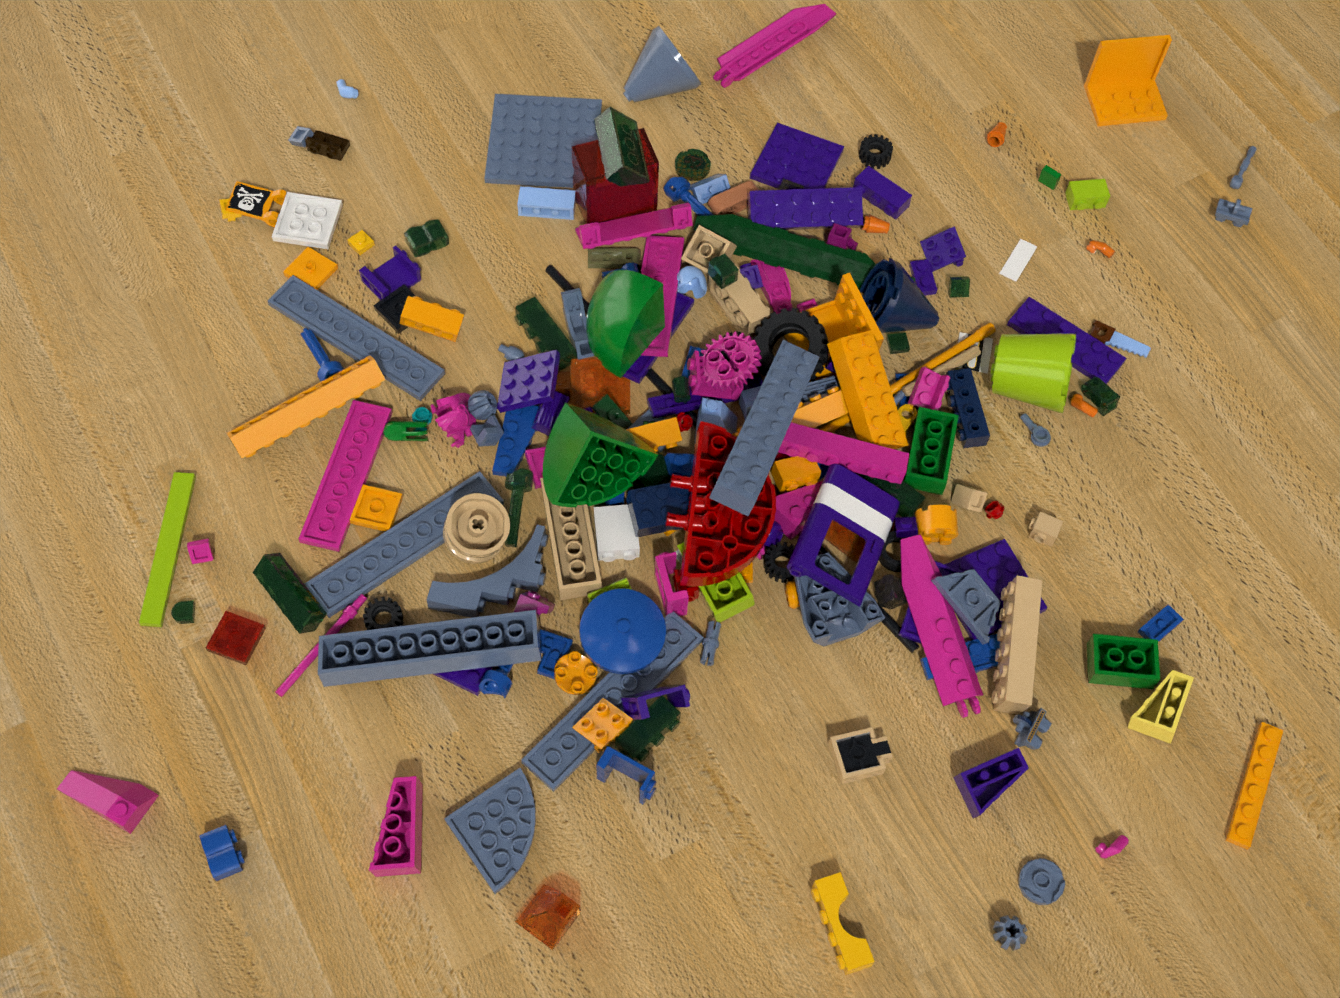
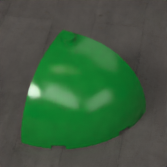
[586,270,665,378]
[543,402,658,508]

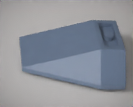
[794,553,885,647]

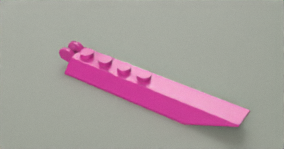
[713,4,836,88]
[900,534,983,718]

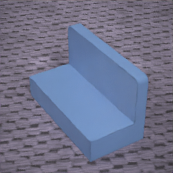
[689,174,731,204]

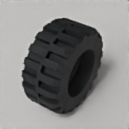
[753,308,829,381]

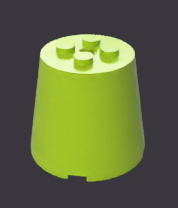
[991,334,1076,413]

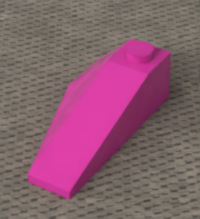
[57,770,159,834]

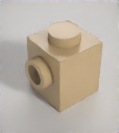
[1028,512,1064,547]

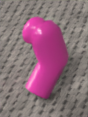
[1095,835,1129,859]

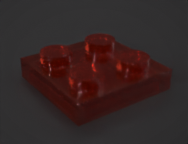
[205,611,266,665]

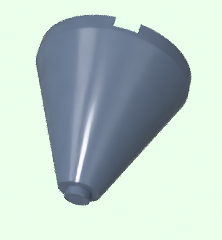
[623,26,701,103]

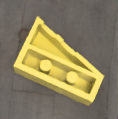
[1128,670,1194,744]

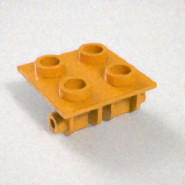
[572,698,633,753]

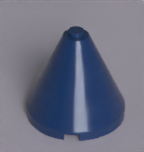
[860,258,939,333]

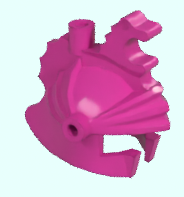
[430,393,477,448]

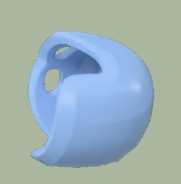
[677,266,707,299]

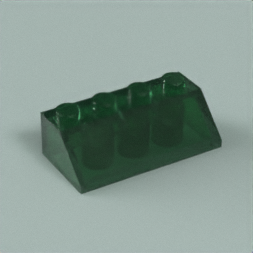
[594,107,650,187]

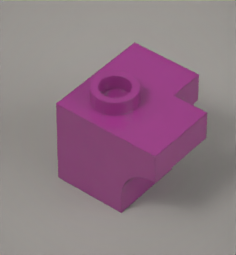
[827,223,858,251]
[513,591,555,619]

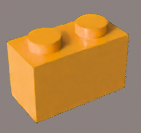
[771,456,821,493]

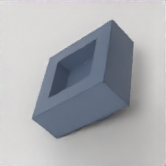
[288,126,314,148]

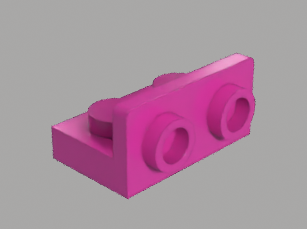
[908,367,950,411]

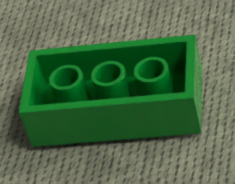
[902,407,959,495]

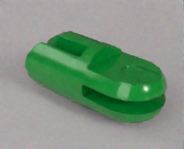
[383,421,428,441]

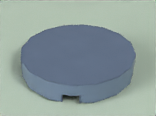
[1018,859,1065,905]

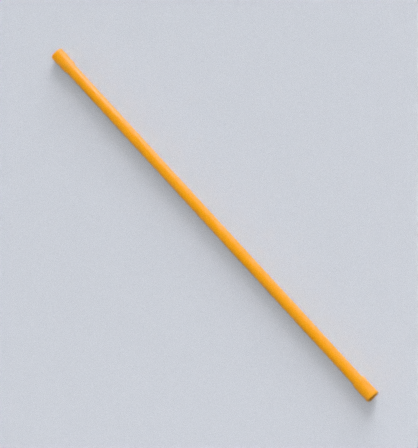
[663,323,996,536]

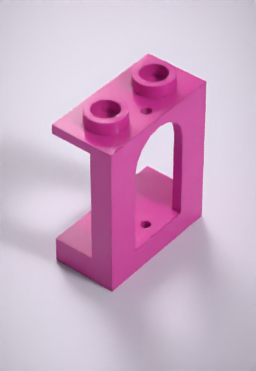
[654,552,689,616]

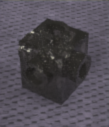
[874,574,908,610]

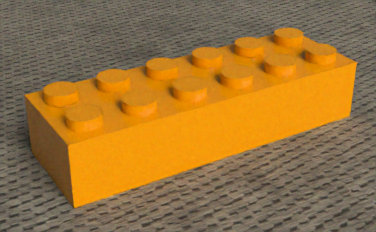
[827,330,908,450]

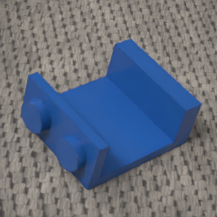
[596,746,657,805]

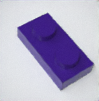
[909,259,938,296]

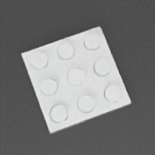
[272,192,343,249]

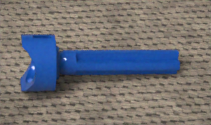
[664,177,713,216]
[300,328,344,381]
[479,664,513,698]

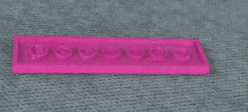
[641,236,685,357]
[299,400,392,552]

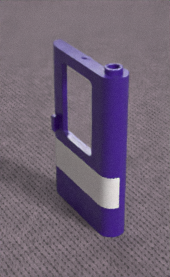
[787,464,900,607]

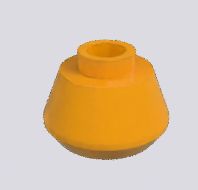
[785,581,800,609]

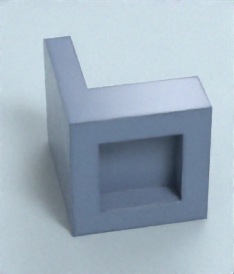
[470,415,504,447]

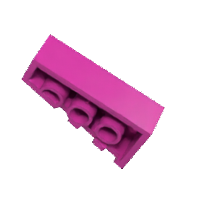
[369,776,423,877]

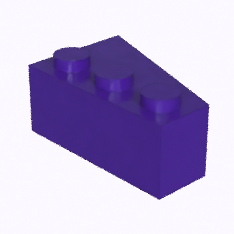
[953,748,1029,819]

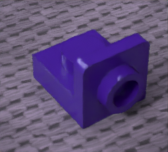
[740,263,763,290]

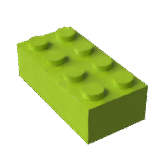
[677,542,755,623]

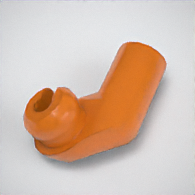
[1086,240,1115,258]
[1070,394,1098,417]

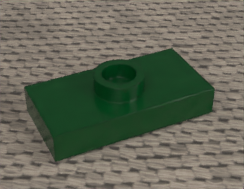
[591,394,632,430]

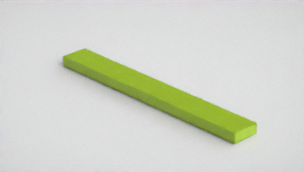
[139,472,196,627]

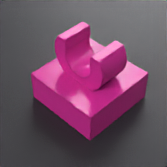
[187,539,214,564]

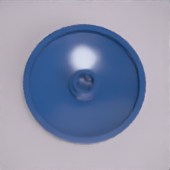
[579,589,666,674]

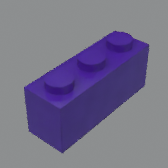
[853,166,912,219]

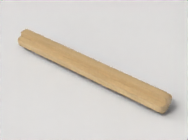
[902,345,981,396]

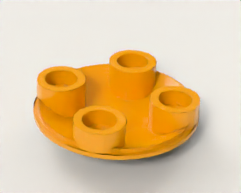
[554,651,598,695]

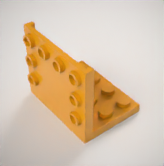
[1084,35,1172,126]
[784,273,884,382]

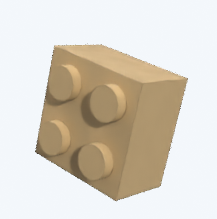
[681,225,737,274]

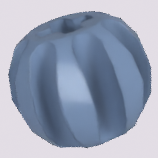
[468,390,497,420]
[993,915,1028,951]

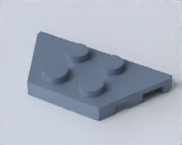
[931,569,1001,645]

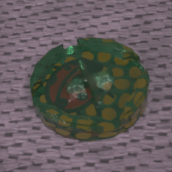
[674,149,711,181]

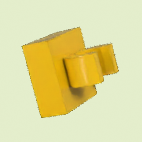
[219,199,242,222]

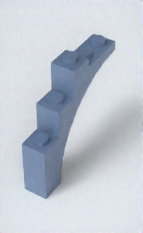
[426,525,549,618]

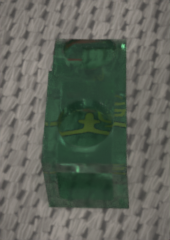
[1081,377,1120,416]

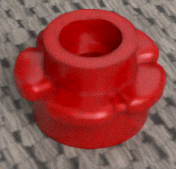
[676,412,693,432]
[985,501,1005,519]

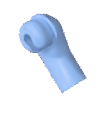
[336,79,359,99]

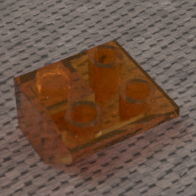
[515,884,581,951]

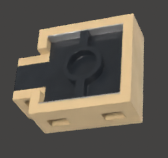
[828,727,893,784]

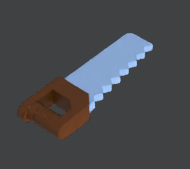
[1089,320,1151,358]

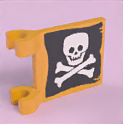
[226,181,287,227]

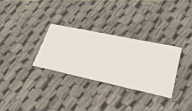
[999,239,1037,281]

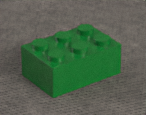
[1087,634,1160,689]

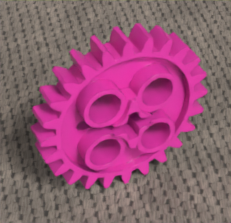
[699,331,762,391]

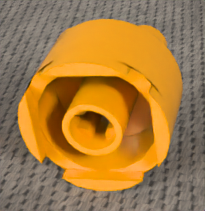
[915,505,959,545]

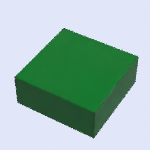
[1038,165,1061,190]

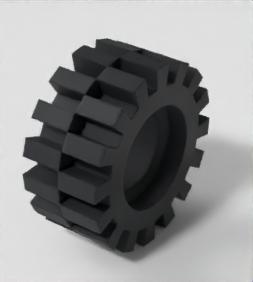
[859,134,893,169]
[763,542,794,583]
[363,597,404,630]

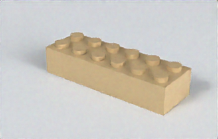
[540,478,602,600]
[991,575,1042,715]

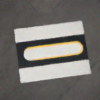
[956,332,993,374]

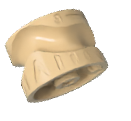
[443,493,510,564]

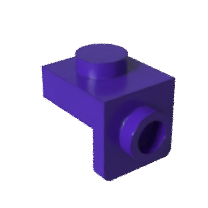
[894,517,918,538]

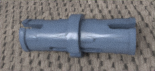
[700,621,721,666]

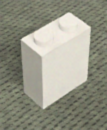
[594,505,640,562]

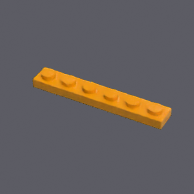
[1226,722,1284,850]

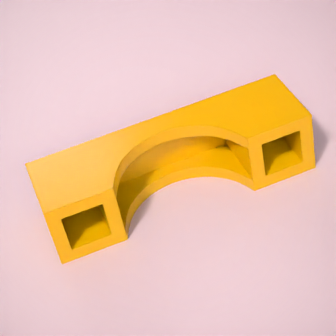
[811,872,875,975]

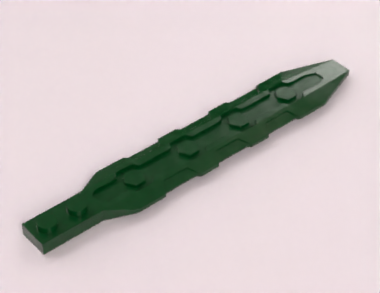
[693,214,916,290]

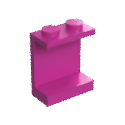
[687,351,744,400]

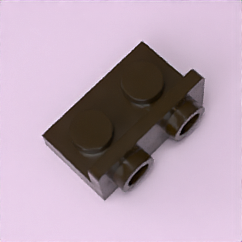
[305,130,350,161]

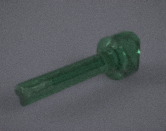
[505,468,534,547]

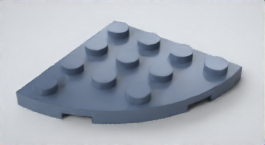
[444,768,536,894]

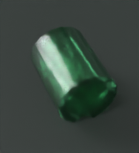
[672,376,691,403]

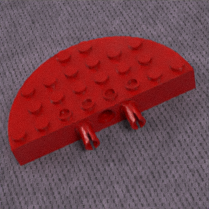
[665,421,776,587]

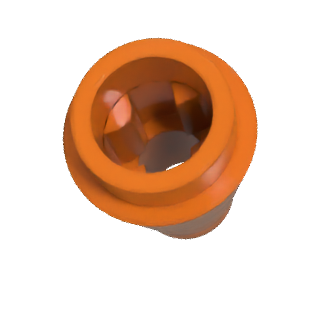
[987,122,1007,147]
[861,214,890,234]

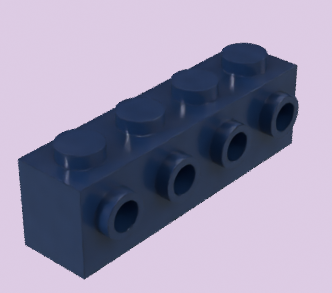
[946,368,990,449]

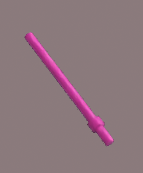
[275,594,367,697]

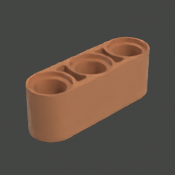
[708,181,760,215]

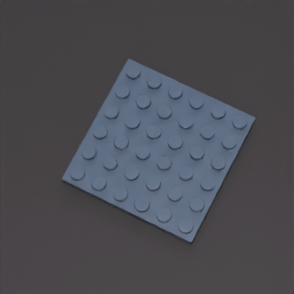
[484,94,602,189]

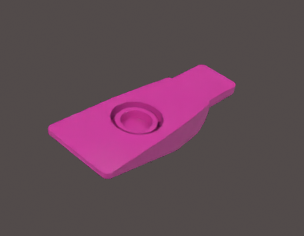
[750,259,793,314]

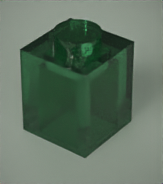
[708,253,739,290]

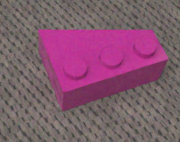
[774,481,823,540]

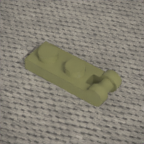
[588,248,641,269]

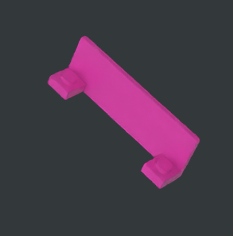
[575,202,693,249]

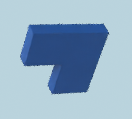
[537,629,573,679]

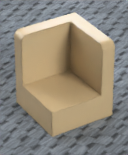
[951,484,987,512]

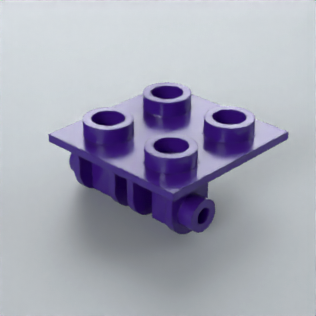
[920,226,966,272]

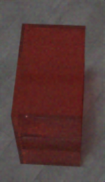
[571,128,659,224]

